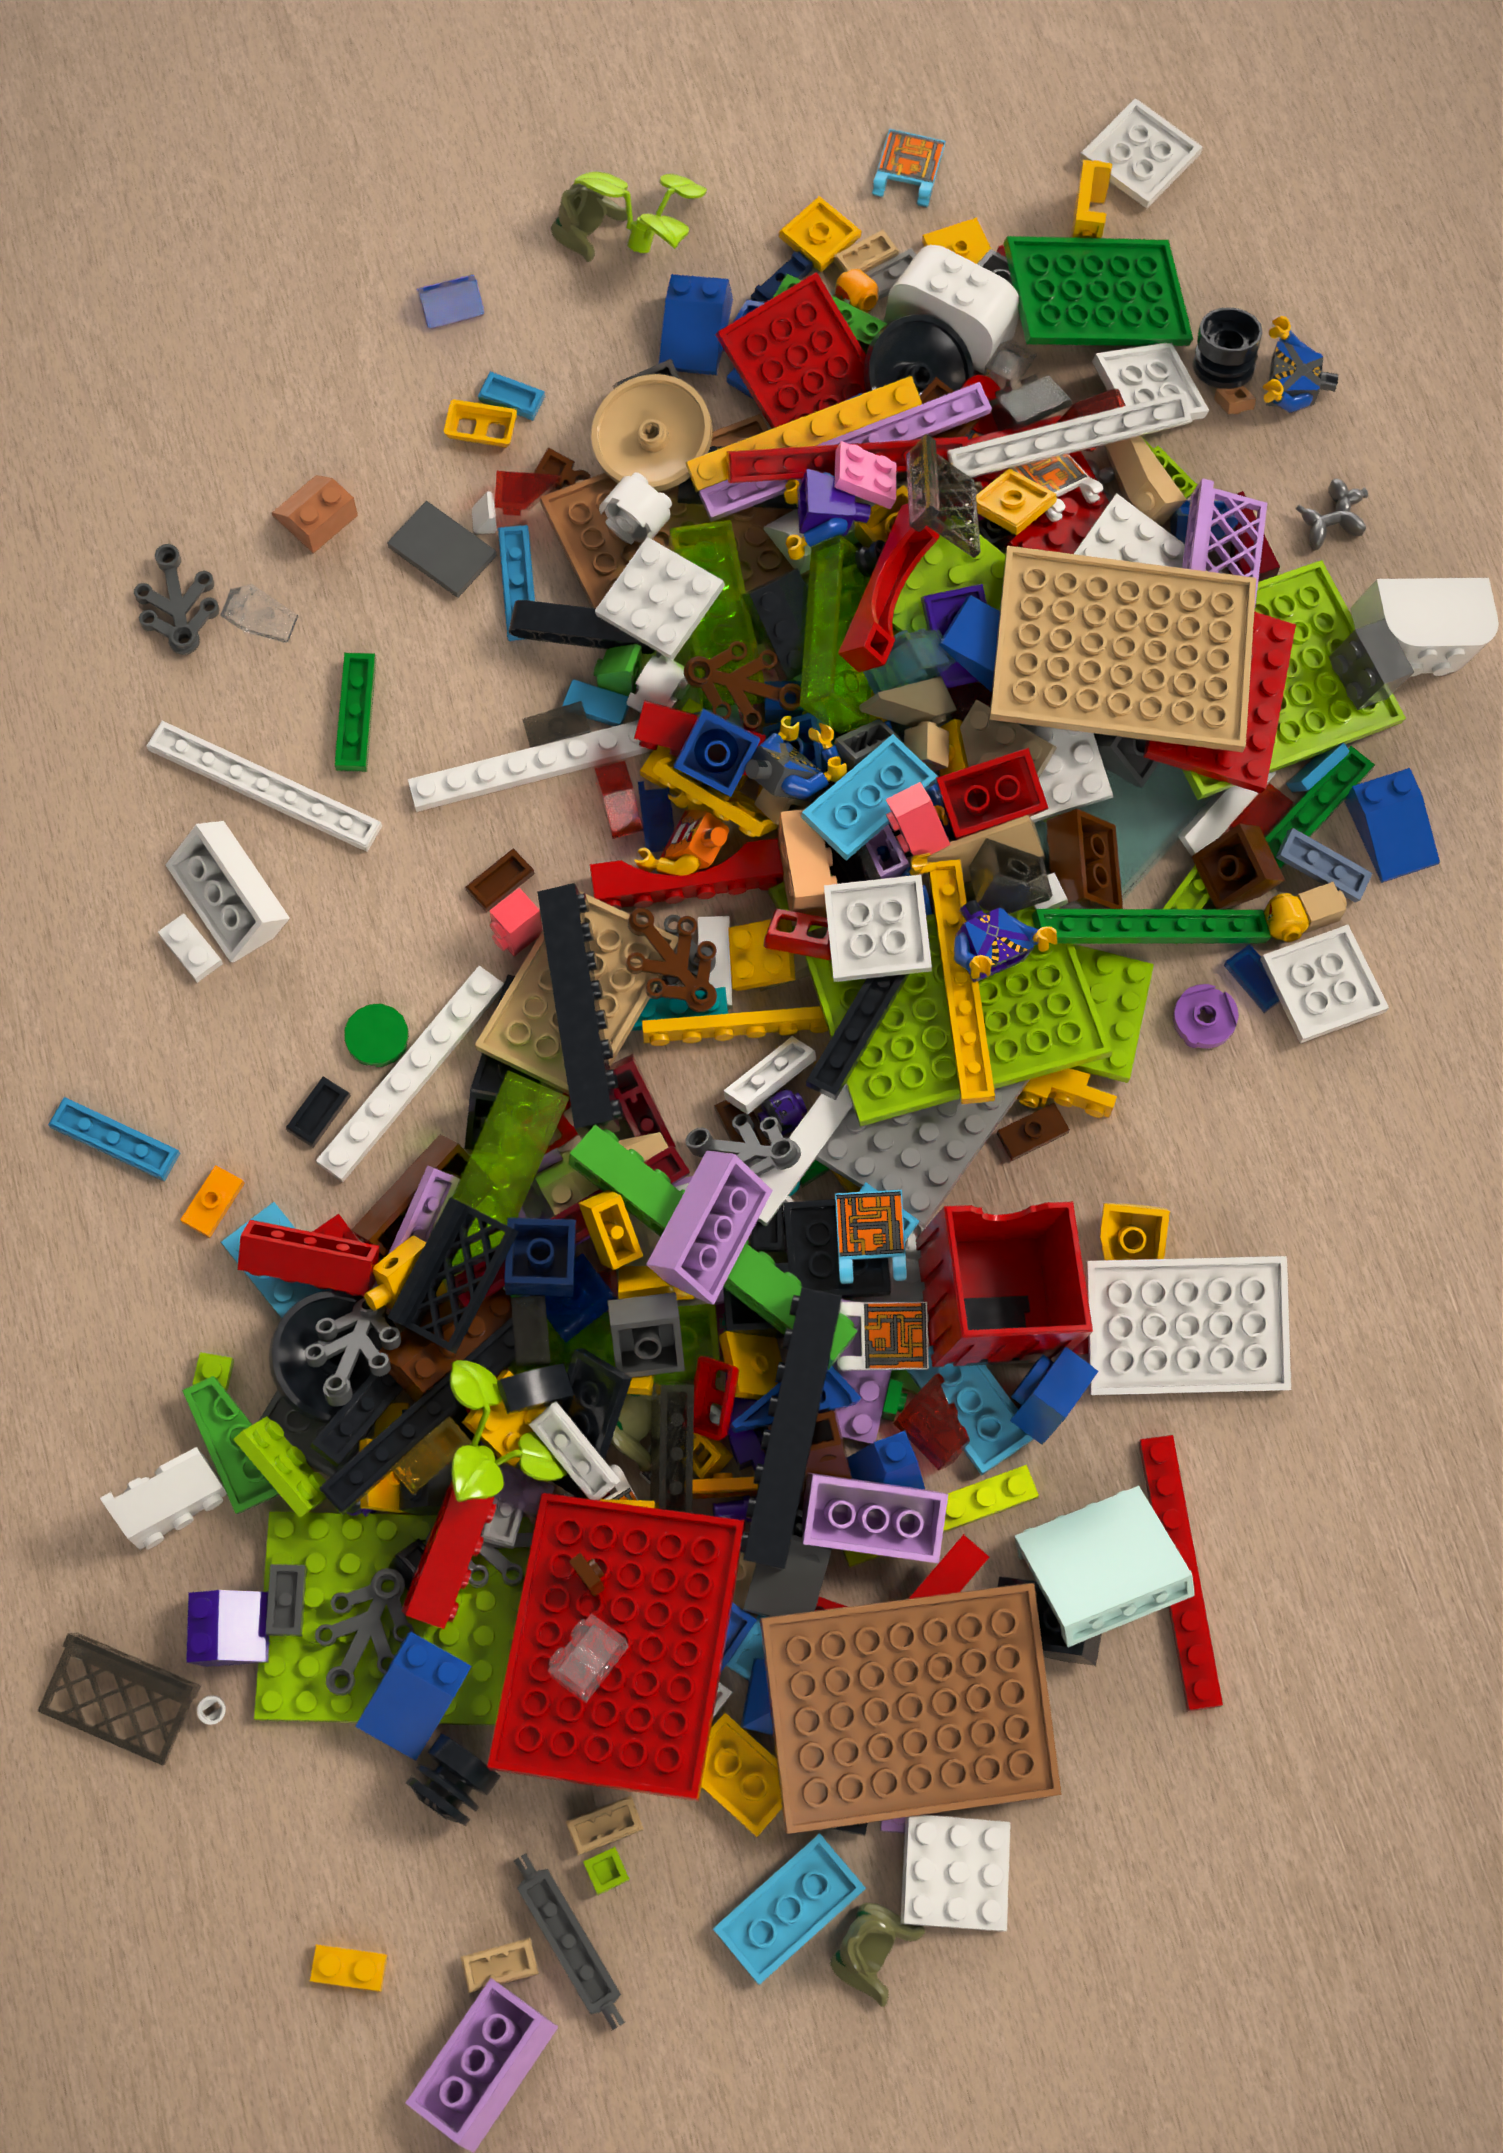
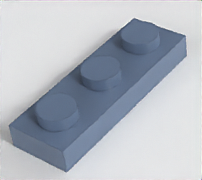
[1275,828,1373,902]

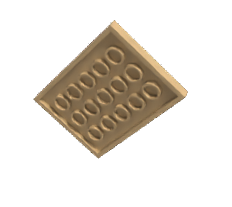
[475,891,678,1095]

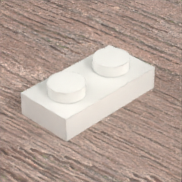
[158,913,223,983]

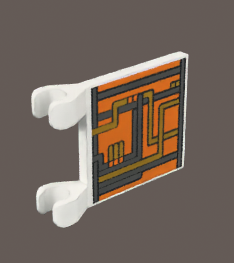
[1010,454,1103,522]
[837,1302,929,1371]

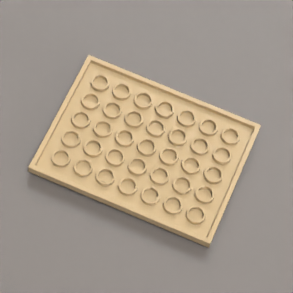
[989,546,1256,752]

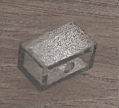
[547,1613,629,1703]

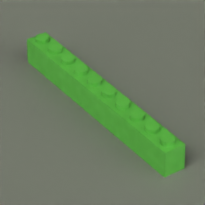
[568,1125,857,1370]

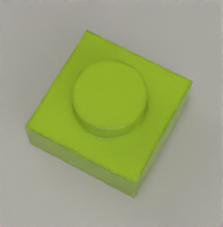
[192,1352,234,1391]
[583,1847,630,1895]

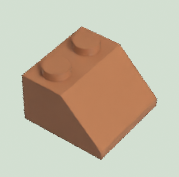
[272,475,358,554]

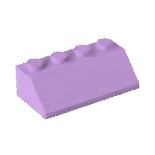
[646,1151,773,1305]
[802,1473,948,1563]
[406,1978,558,2153]

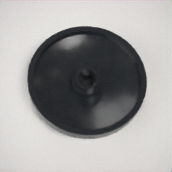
[863,314,974,396]
[269,1290,397,1424]

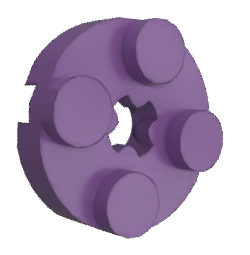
[1173,984,1239,1049]

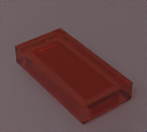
[1229,783,1294,836]

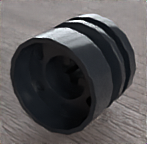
[1193,308,1263,389]
[406,1733,501,1827]

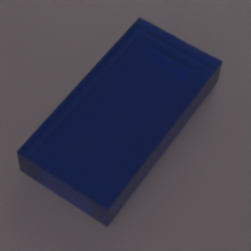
[1224,944,1280,1013]

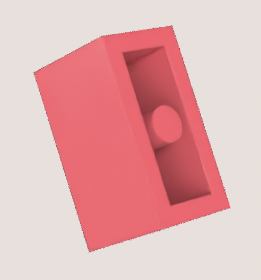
[886,782,950,856]
[489,888,543,956]

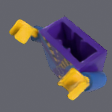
[784,469,871,560]
[954,900,1057,983]

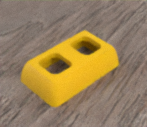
[444,399,517,448]

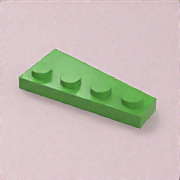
[182,1376,280,1514]

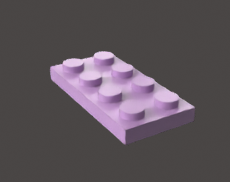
[819,1299,892,1444]

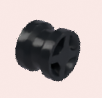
[855,540,886,578]

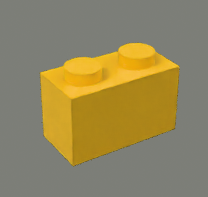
[578,1190,643,1270]

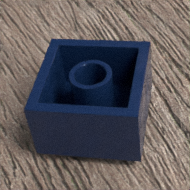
[505,1218,576,1297]

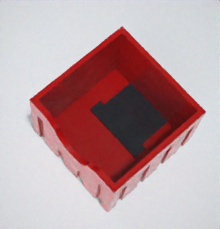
[915,1201,1093,1367]

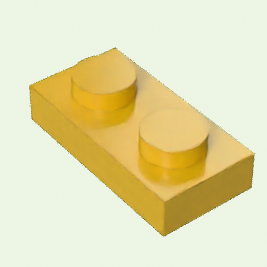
[310,1944,388,1992]

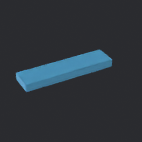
[498,525,535,641]
[48,1097,181,1182]

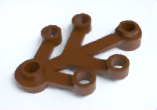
[683,641,804,730]
[626,908,717,1012]

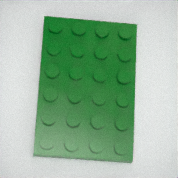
[1003,236,1194,346]

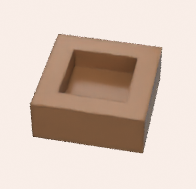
[1214,386,1256,414]

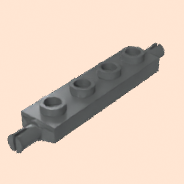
[513,1853,625,2031]

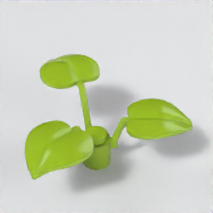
[574,172,707,253]
[450,1360,567,1502]

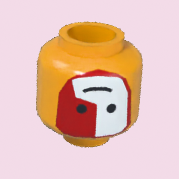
[835,269,878,313]

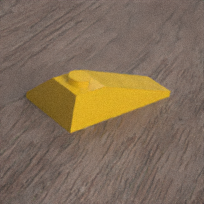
[1099,1203,1170,1260]

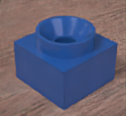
[674,708,760,797]
[1010,1347,1099,1445]

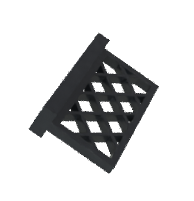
[387,1197,519,1354]

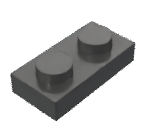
[266,1564,307,1637]

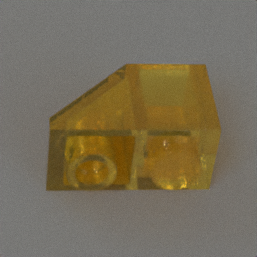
[391,1416,472,1495]

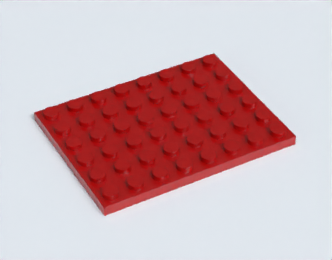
[487,1493,746,1802]

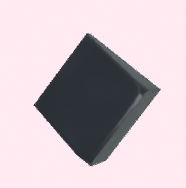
[388,1538,426,1591]

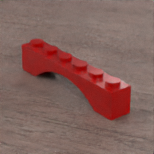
[838,497,948,672]
[590,838,784,910]

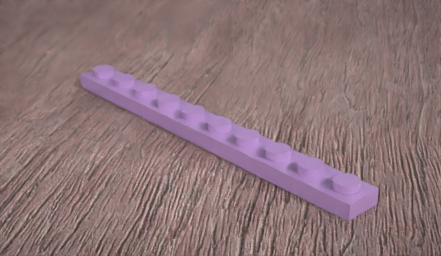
[699,382,992,522]

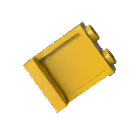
[1071,160,1112,238]

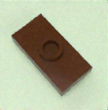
[997,1103,1070,1161]

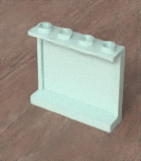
[1015,1486,1195,1647]

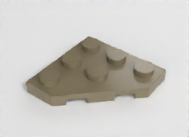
[960,699,1057,778]

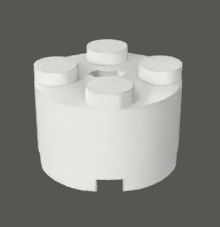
[599,472,672,547]
[627,652,691,713]

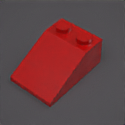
[936,747,1049,840]

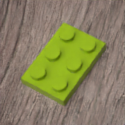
[233,1416,327,1518]

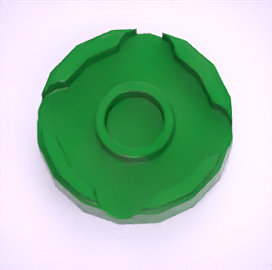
[344,1004,409,1067]

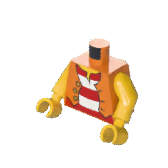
[634,787,729,875]

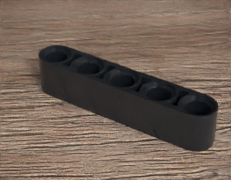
[509,600,655,654]

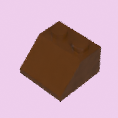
[1191,824,1285,910]

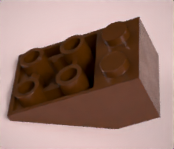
[768,1410,852,1510]

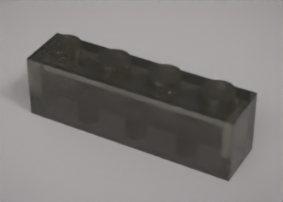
[650,1382,694,1513]

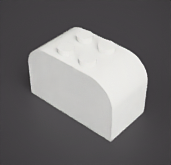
[884,245,1019,375]
[1351,578,1498,677]

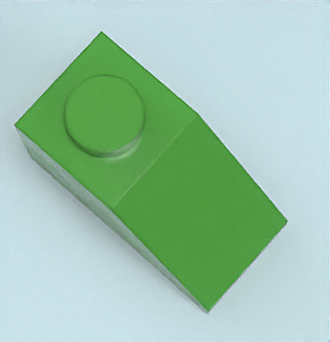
[593,644,643,697]

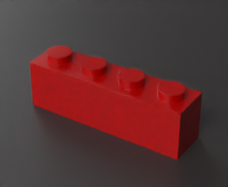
[634,700,766,776]
[237,1220,380,1296]
[401,1480,496,1629]

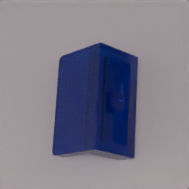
[416,274,485,328]
[638,781,675,852]

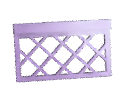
[1182,478,1267,605]

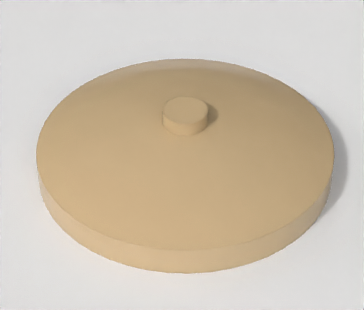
[591,374,713,492]

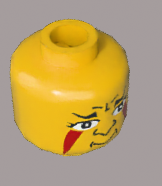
[1264,893,1309,942]

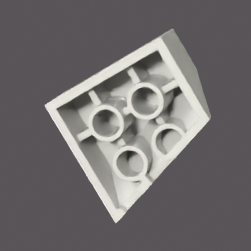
[100,1447,227,1550]

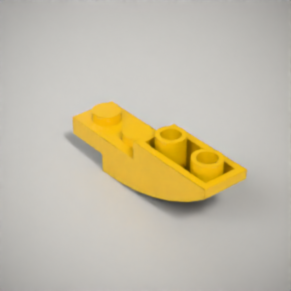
[1017,1068,1117,1118]

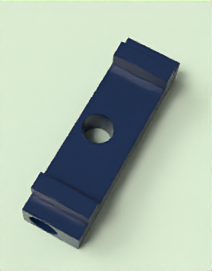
[751,251,813,303]

